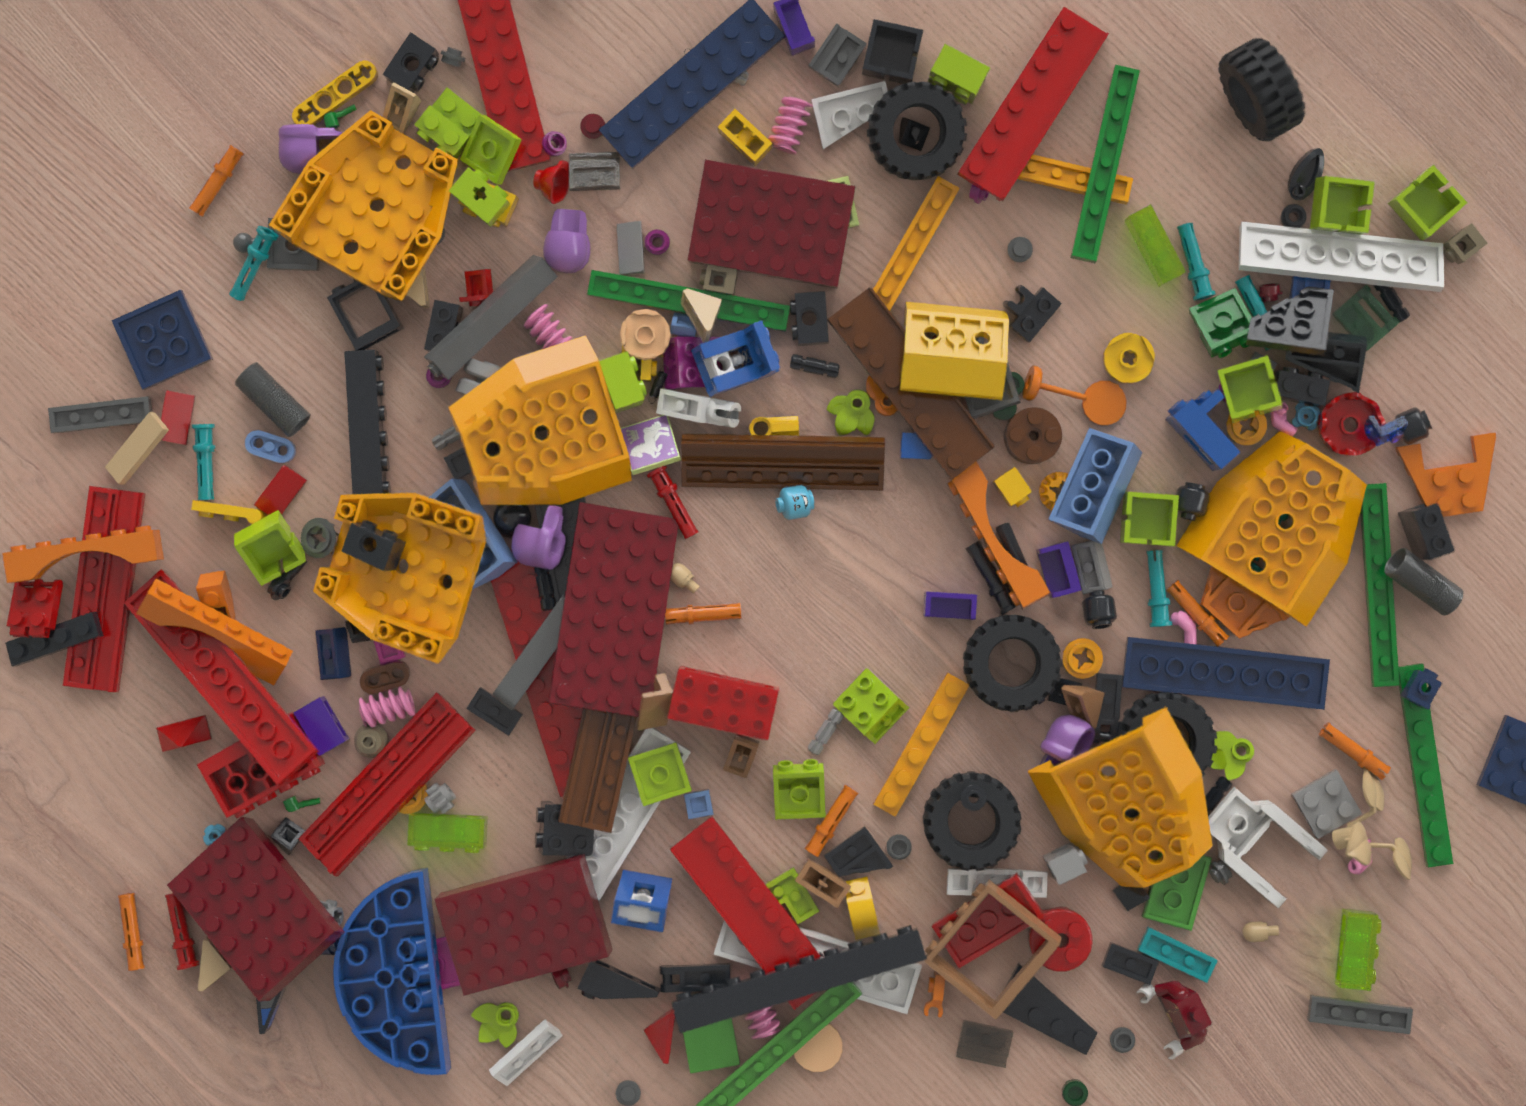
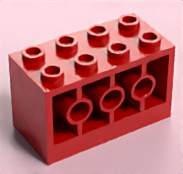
[667,666,779,740]
[197,711,325,819]

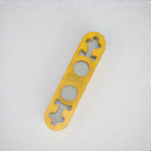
[292,60,378,125]

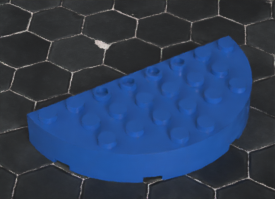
[333,868,451,1075]

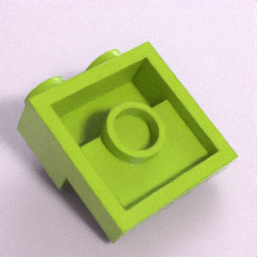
[414,87,482,159]
[773,759,826,820]

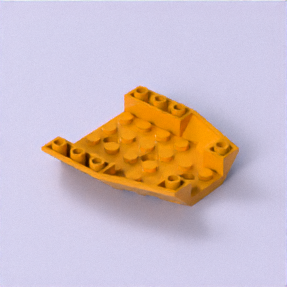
[269,110,458,301]
[448,336,632,505]
[1176,431,1367,627]
[313,493,486,664]
[1028,707,1212,888]

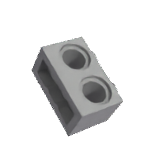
[1043,843,1088,885]

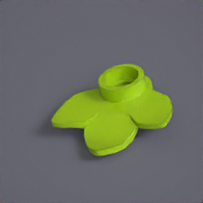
[826,389,875,435]
[1210,731,1254,780]
[471,1002,519,1048]

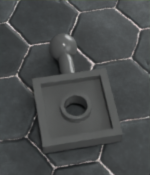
[233,218,319,271]
[965,337,1021,419]

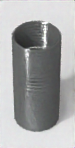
[235,362,311,437]
[1385,548,1464,616]

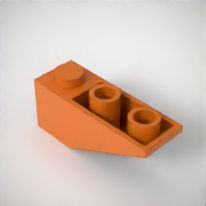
[196,570,236,620]

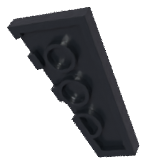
[1003,963,1097,1055]

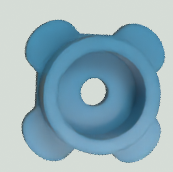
[1292,403,1320,431]

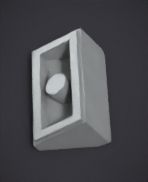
[617,221,645,275]
[1071,541,1112,594]

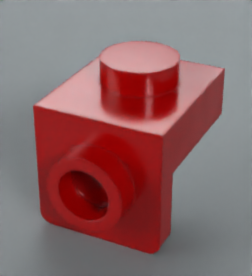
[459,269,493,307]

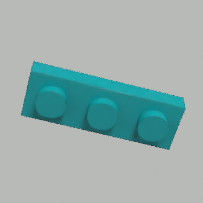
[1137,926,1218,983]

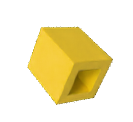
[992,467,1032,508]

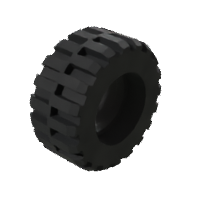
[1218,38,1306,141]
[867,82,967,180]
[963,615,1062,712]
[1117,692,1217,777]
[923,771,1021,871]

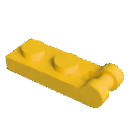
[191,500,267,524]

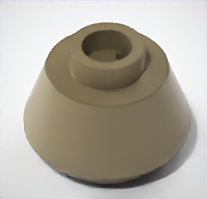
[354,724,388,758]

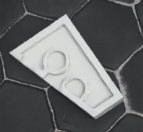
[811,81,888,149]

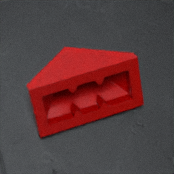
[156,715,212,752]
[644,1008,675,1064]

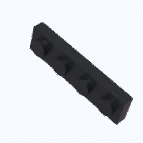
[5,612,104,667]

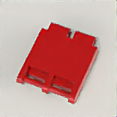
[6,579,63,638]

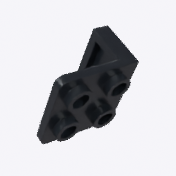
[535,801,594,856]

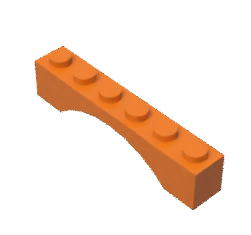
[947,461,1050,610]
[2,525,164,583]
[136,579,293,686]

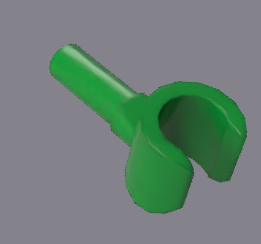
[324,104,357,129]
[283,796,321,812]

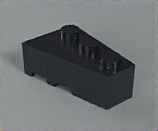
[1285,332,1367,393]

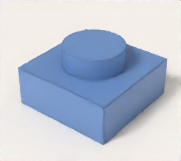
[670,312,696,337]
[684,789,714,819]

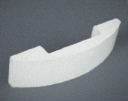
[946,868,1048,898]

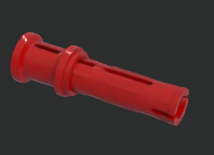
[646,465,699,540]
[165,893,200,970]

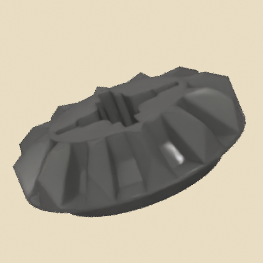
[301,518,339,558]

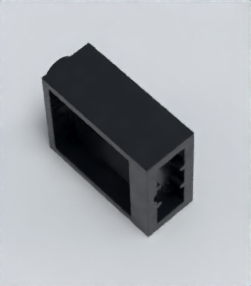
[327,279,404,351]

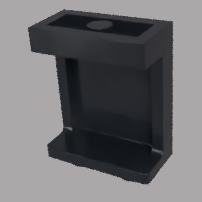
[1398,503,1455,560]

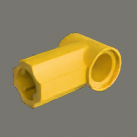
[749,416,799,436]

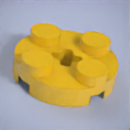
[1103,333,1155,384]

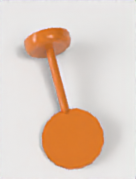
[1022,365,1127,426]

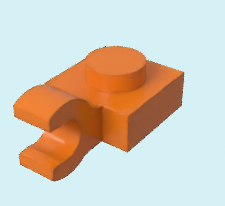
[923,971,945,1018]

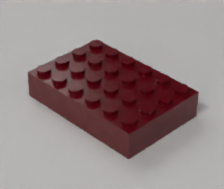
[687,159,856,289]
[167,816,345,1001]
[434,854,613,996]

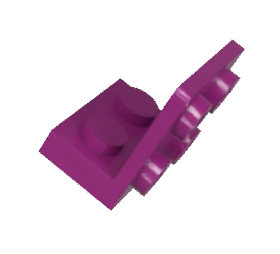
[663,337,723,390]

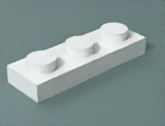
[489,1019,563,1086]

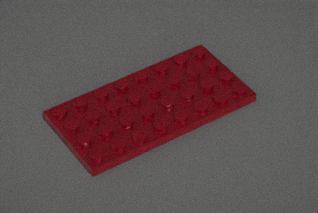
[548,502,678,717]

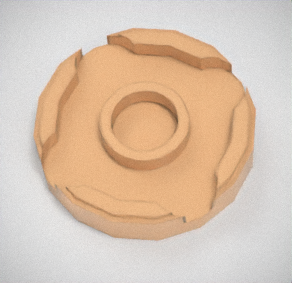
[620,309,671,361]
[794,1024,842,1072]

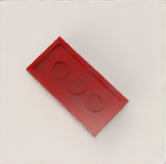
[931,873,1045,968]

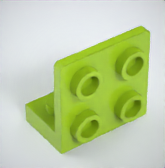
[833,668,909,744]

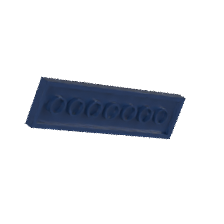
[599,0,785,170]
[1122,637,1330,710]

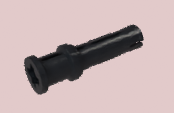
[965,541,1017,615]

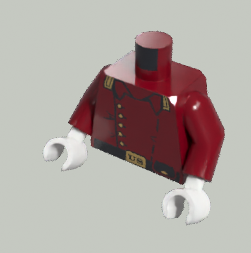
[1137,981,1212,1059]

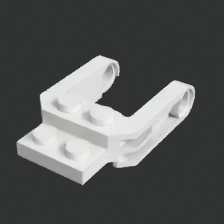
[1208,787,1328,908]

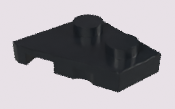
[824,826,893,877]

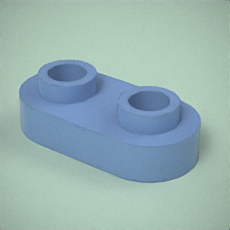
[245,430,296,463]

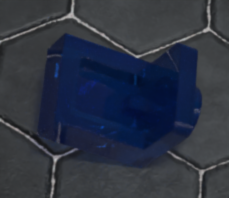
[1364,415,1408,447]

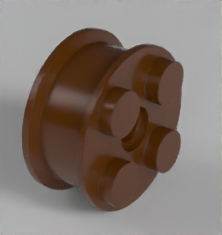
[1004,407,1062,464]

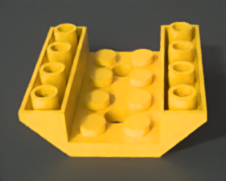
[900,302,1009,400]

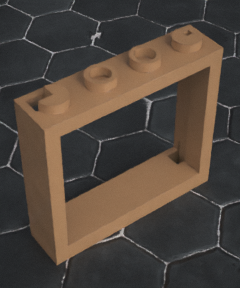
[924,879,1061,1020]

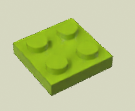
[460,115,522,184]
[628,742,692,806]

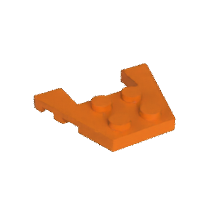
[1395,432,1496,517]

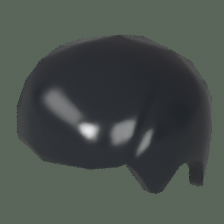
[493,505,532,539]

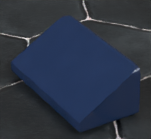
[315,627,352,680]

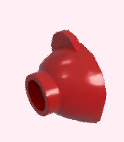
[533,160,570,204]

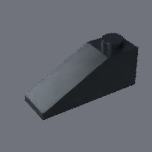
[577,960,660,1000]

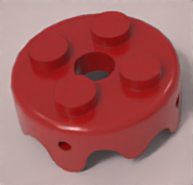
[1318,392,1386,457]
[1028,906,1093,972]

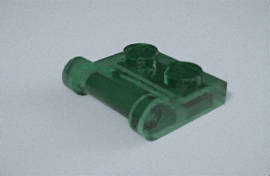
[1332,284,1400,351]

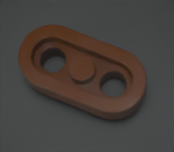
[360,660,410,694]

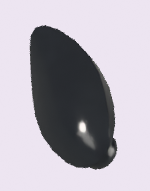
[1288,148,1324,200]

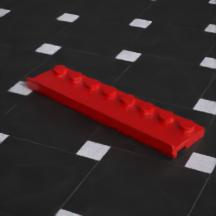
[957,7,1109,201]
[63,486,145,692]
[298,692,476,877]
[670,816,821,1010]

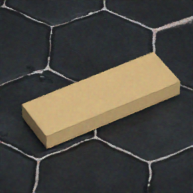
[105,412,169,485]

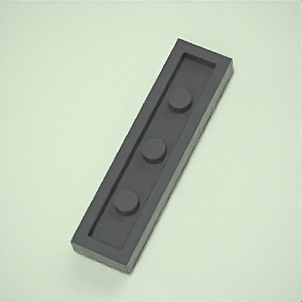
[48,396,152,433]
[1307,995,1413,1034]

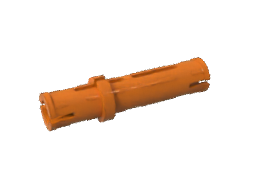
[189,145,244,217]
[1166,580,1229,647]
[665,603,741,625]
[1319,722,1391,780]
[804,785,859,857]
[118,893,145,971]

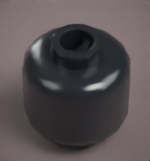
[1392,407,1432,445]
[1176,482,1210,521]
[1082,590,1117,629]

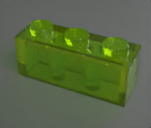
[1124,205,1186,287]
[407,813,488,853]
[1335,908,1381,991]

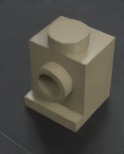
[1443,224,1488,264]
[699,264,738,295]

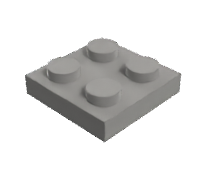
[1291,769,1362,839]

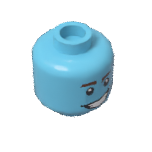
[775,485,814,520]

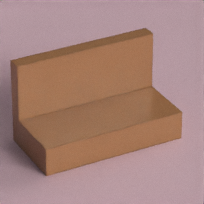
[637,673,673,731]

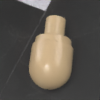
[670,563,700,594]
[1243,921,1279,942]

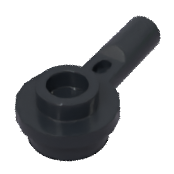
[267,561,307,601]

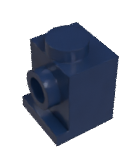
[1400,668,1442,710]

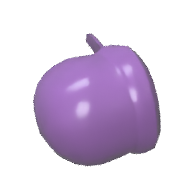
[278,124,343,174]
[543,209,590,273]
[511,505,566,570]
[1040,715,1095,762]

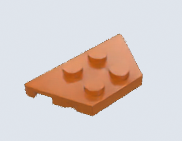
[1200,567,1289,639]

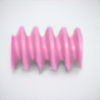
[768,97,813,155]
[524,304,572,349]
[359,686,416,727]
[744,1006,781,1039]

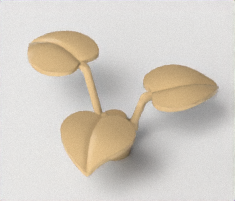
[1332,767,1412,880]

